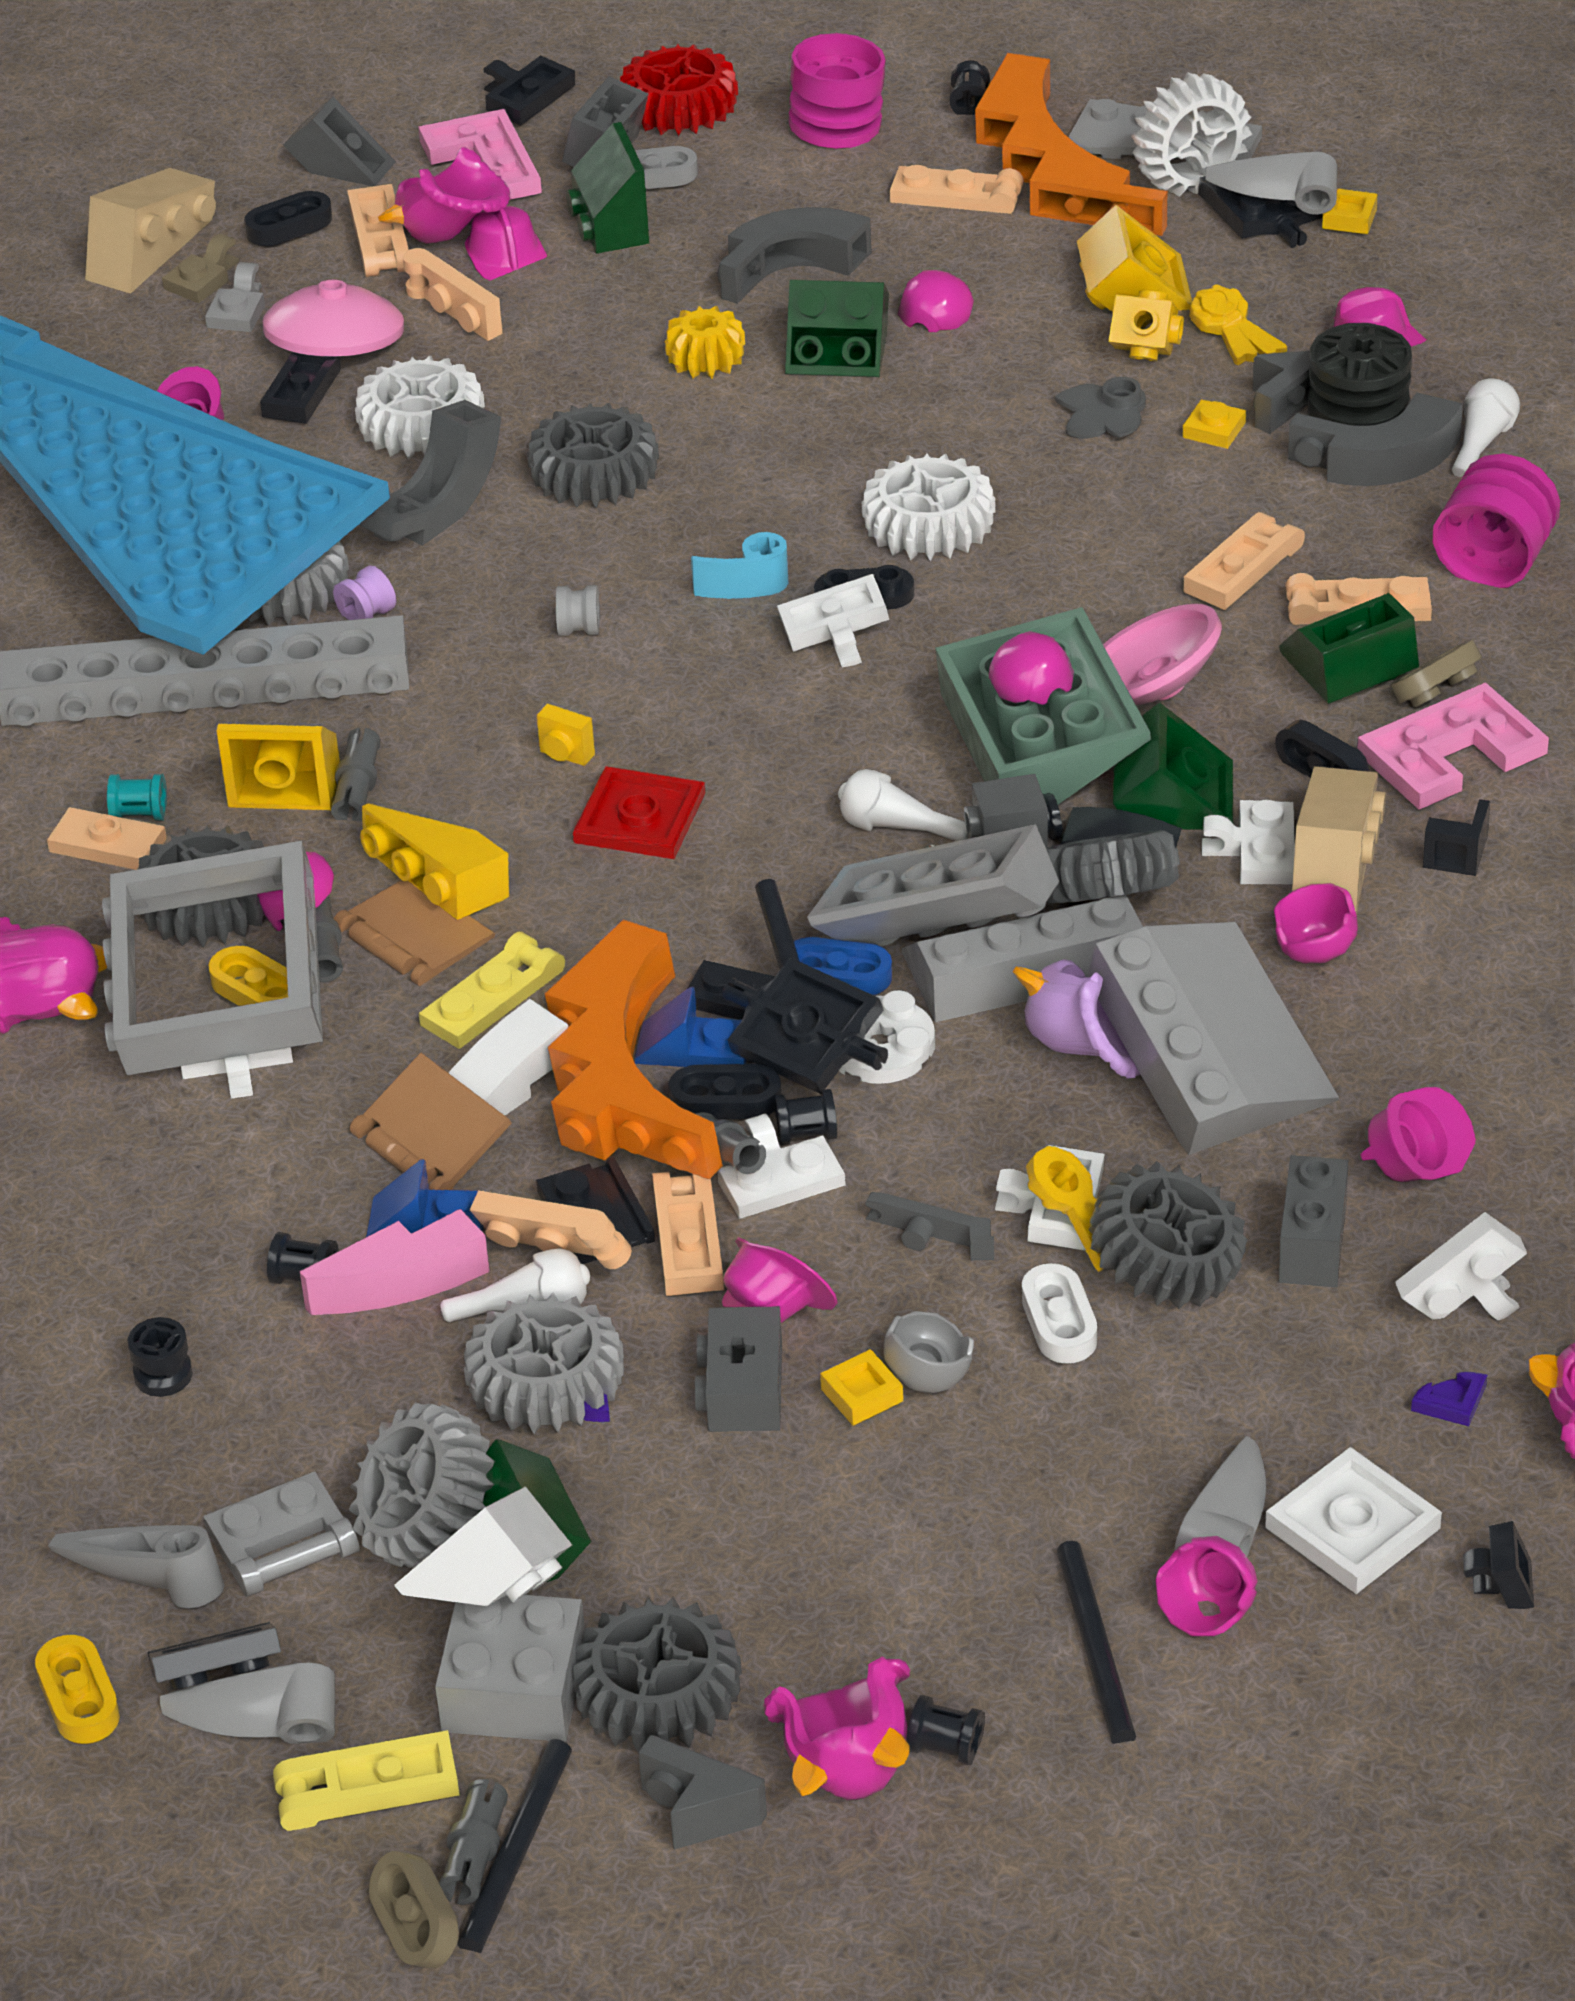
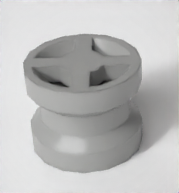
[556,585,600,636]

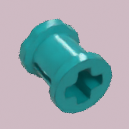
[107,774,167,821]

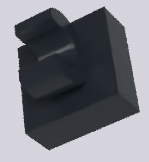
[1463,1521,1534,1609]

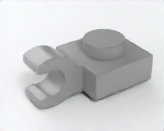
[205,262,265,332]

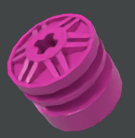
[788,33,886,149]
[1432,453,1561,588]

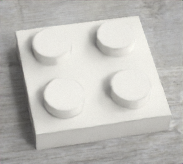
[1265,1447,1442,1594]

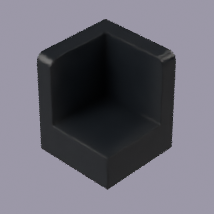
[1423,799,1490,876]

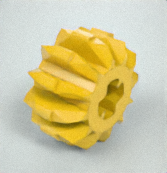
[665,306,745,379]

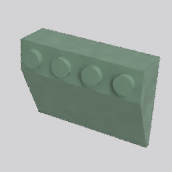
[935,607,1151,805]

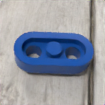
[794,937,892,995]

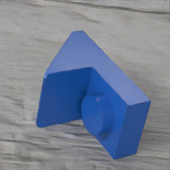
[634,987,747,1067]
[366,1159,486,1237]

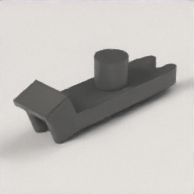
[865,1192,994,1261]

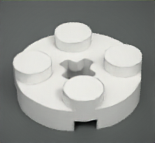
[839,990,935,1084]

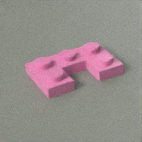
[418,109,542,200]
[1357,682,1549,810]

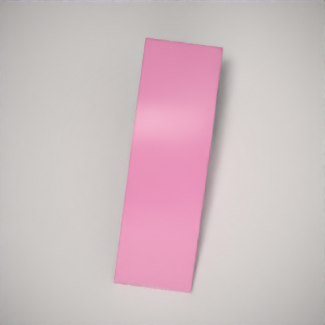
[300,1209,490,1315]

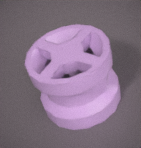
[333,565,396,620]

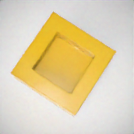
[1322,189,1378,234]
[1183,399,1246,449]
[537,703,595,766]
[820,1349,903,1426]

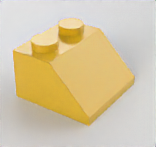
[1077,205,1192,312]
[216,724,340,810]

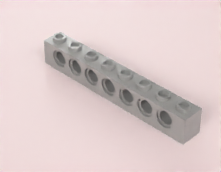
[0,615,409,726]

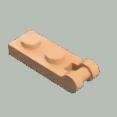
[890,165,1024,214]
[347,184,409,277]
[403,248,503,341]
[1184,512,1305,610]
[1285,573,1432,625]
[652,1172,724,1296]
[470,1190,632,1269]

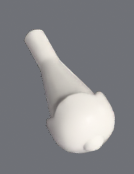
[1452,378,1520,477]
[838,769,968,841]
[440,1248,590,1322]

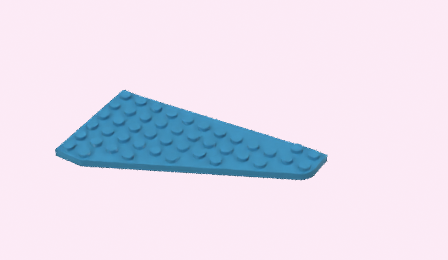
[0,316,390,655]

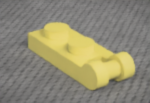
[419,932,565,1049]
[273,1730,460,1831]

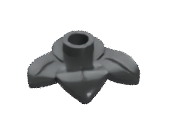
[1055,377,1146,439]

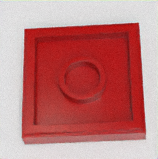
[573,766,706,859]

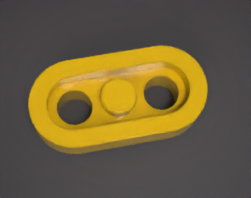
[209,946,288,1006]
[35,1635,120,1744]

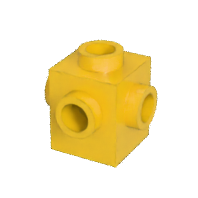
[1109,290,1184,362]

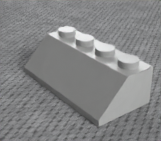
[807,824,1059,947]
[902,895,1143,1022]

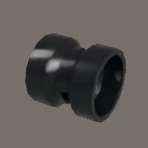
[127,1317,193,1397]

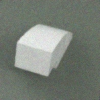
[449,999,568,1115]

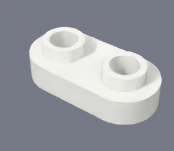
[1022,1263,1097,1363]

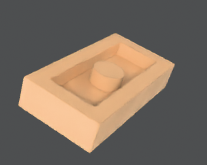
[47,807,166,870]

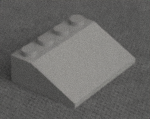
[1088,922,1339,1155]

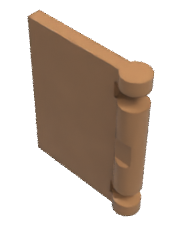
[334,880,495,986]
[350,1053,512,1190]

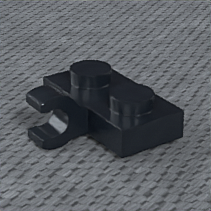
[484,55,576,126]

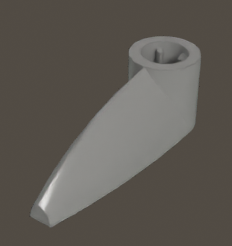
[1205,152,1338,214]
[1175,1436,1266,1557]
[48,1525,225,1608]
[160,1662,335,1744]

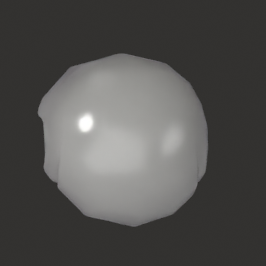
[883,1311,974,1394]

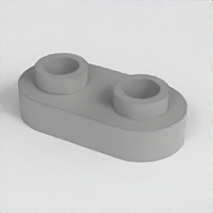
[635,146,698,189]

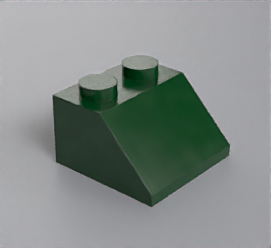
[566,122,650,254]
[1113,702,1233,830]

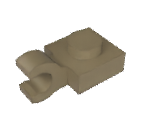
[162,233,239,303]

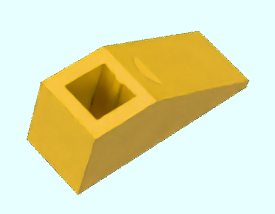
[360,803,509,920]

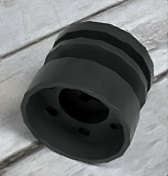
[1308,323,1412,426]

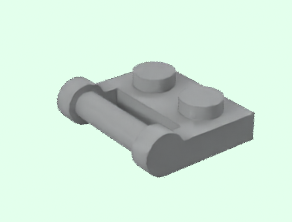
[203,1471,360,1597]

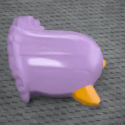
[1013,959,1140,1078]

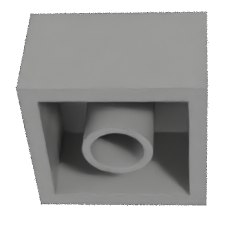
[435,1595,585,1742]

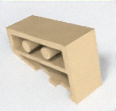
[85,168,216,294]
[1292,766,1386,915]

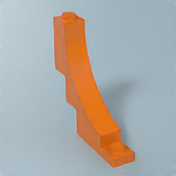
[975,53,1168,236]

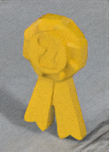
[1189,284,1287,365]
[1026,1146,1104,1272]

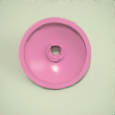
[263,280,404,356]
[1103,604,1222,705]

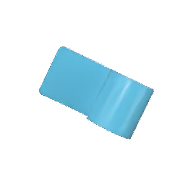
[691,532,789,599]

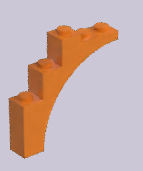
[545,919,723,1179]

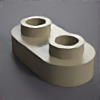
[1390,639,1482,707]
[369,1851,459,1969]

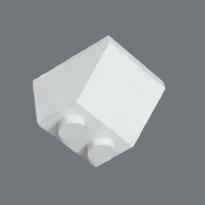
[395,1487,572,1606]

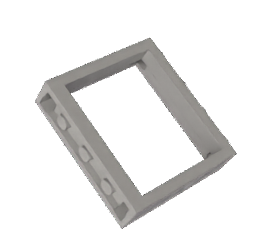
[102,841,323,1075]

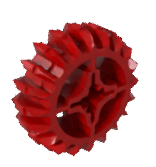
[620,44,738,136]

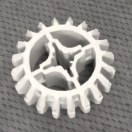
[1131,72,1252,197]
[355,356,485,460]
[862,453,995,562]

